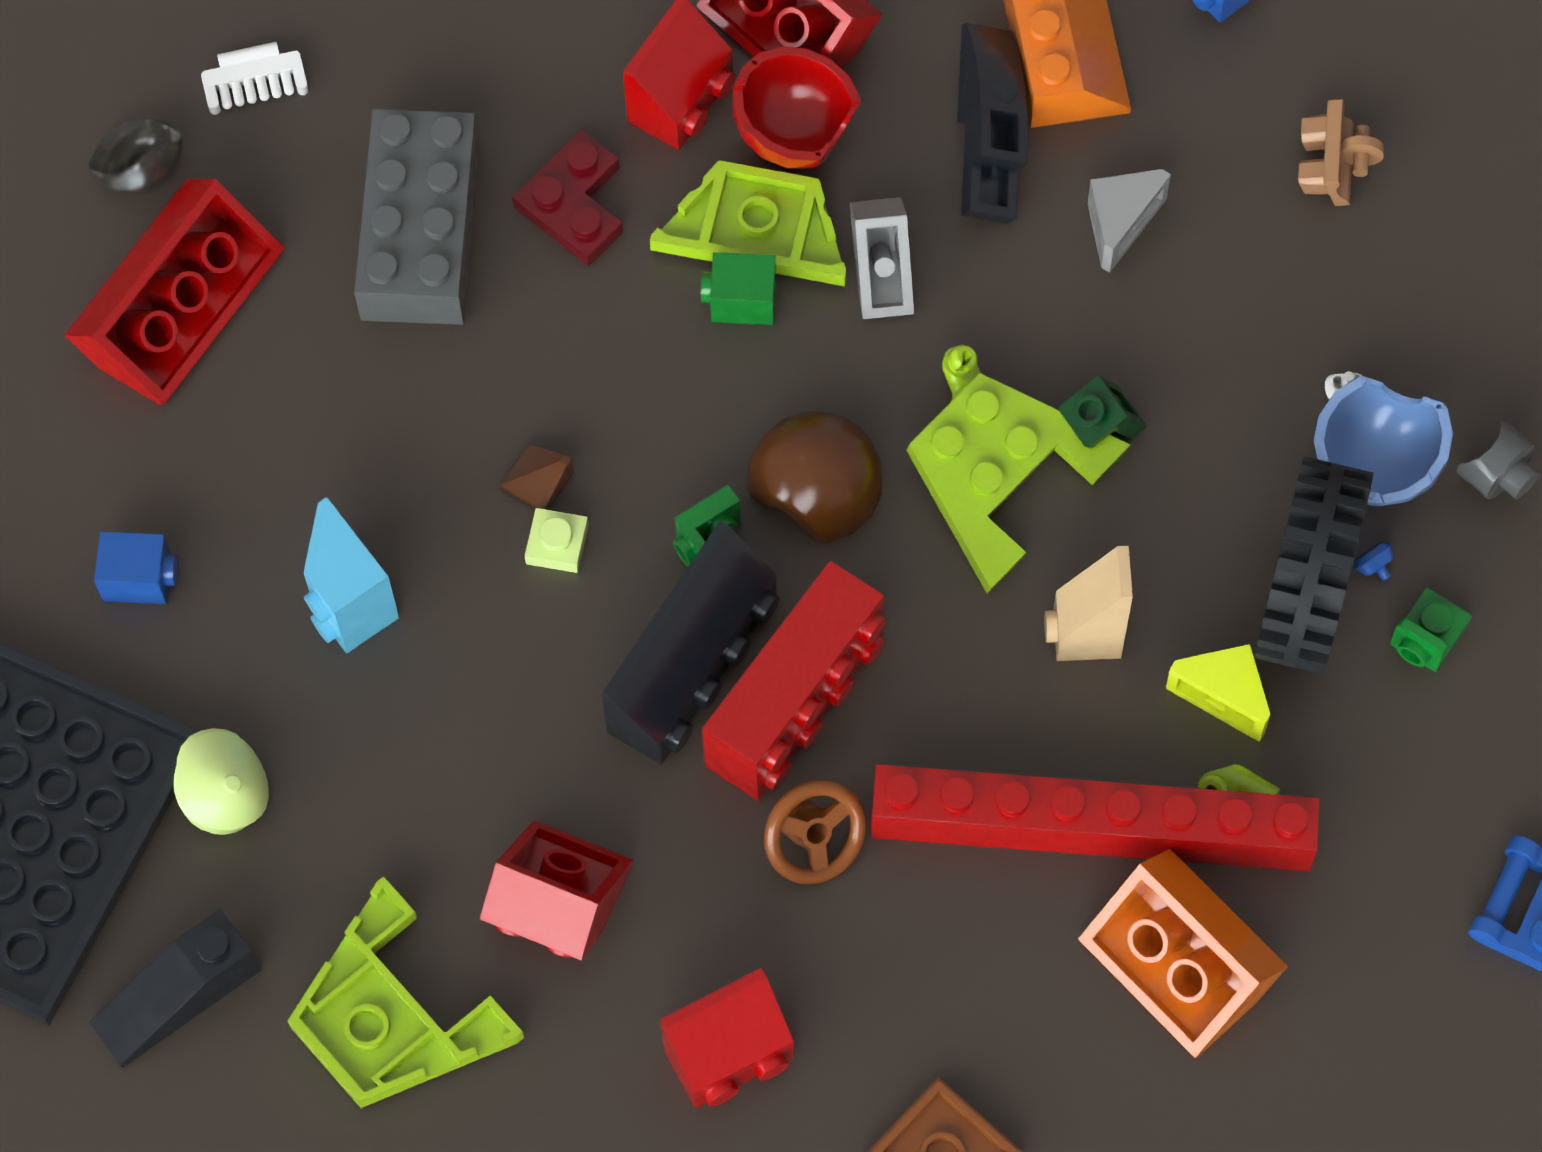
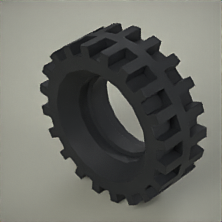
[1254,456,1374,675]

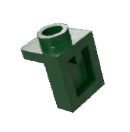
[1059,375,1147,448]

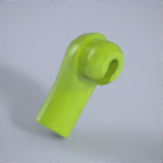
[942,344,981,402]
[1197,764,1281,795]

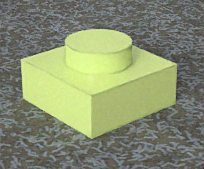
[525,508,589,573]

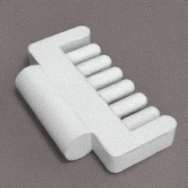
[201,41,308,115]

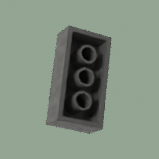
[354,109,480,325]

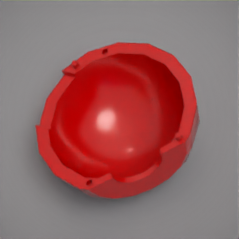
[732,46,861,169]

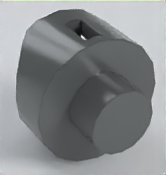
[1457,419,1540,500]

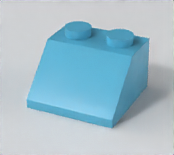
[304,497,399,654]

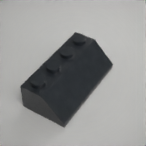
[602,521,780,765]

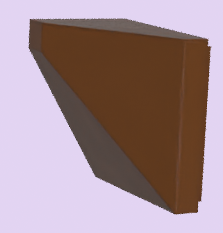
[500,444,574,510]

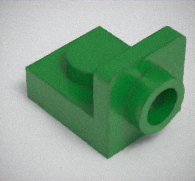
[673,485,741,567]
[1390,587,1472,673]

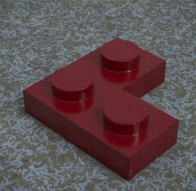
[512,129,623,266]

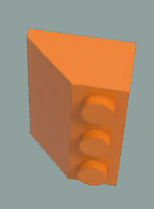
[1003,0,1131,128]
[1078,849,1288,1058]

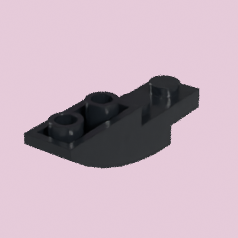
[957,22,1028,224]

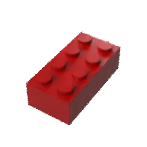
[702,561,886,801]

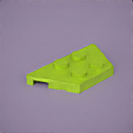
[650,160,846,287]

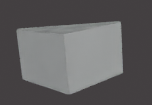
[1087,169,1171,273]

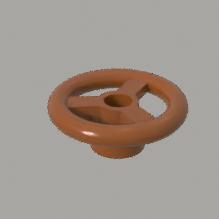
[764,779,866,884]

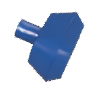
[1354,542,1394,581]

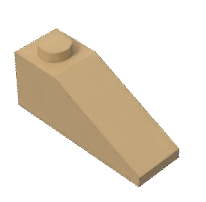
[1044,546,1133,661]

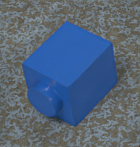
[94,531,179,604]

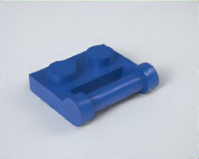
[1468,835,1542,972]

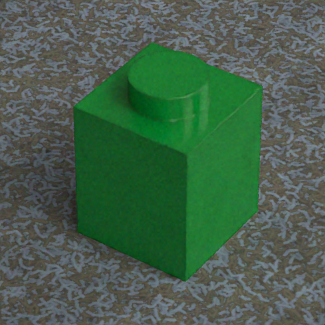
[701,252,776,325]

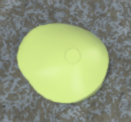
[174,728,269,835]

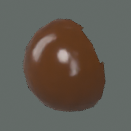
[748,411,882,543]

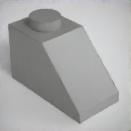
[850,197,914,319]

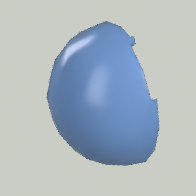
[1314,376,1453,506]

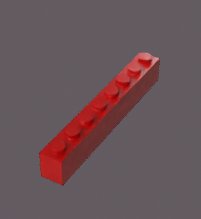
[871,764,1319,872]

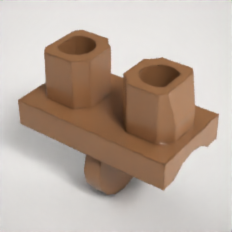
[1298,99,1384,206]

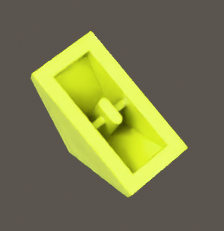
[1166,644,1271,742]

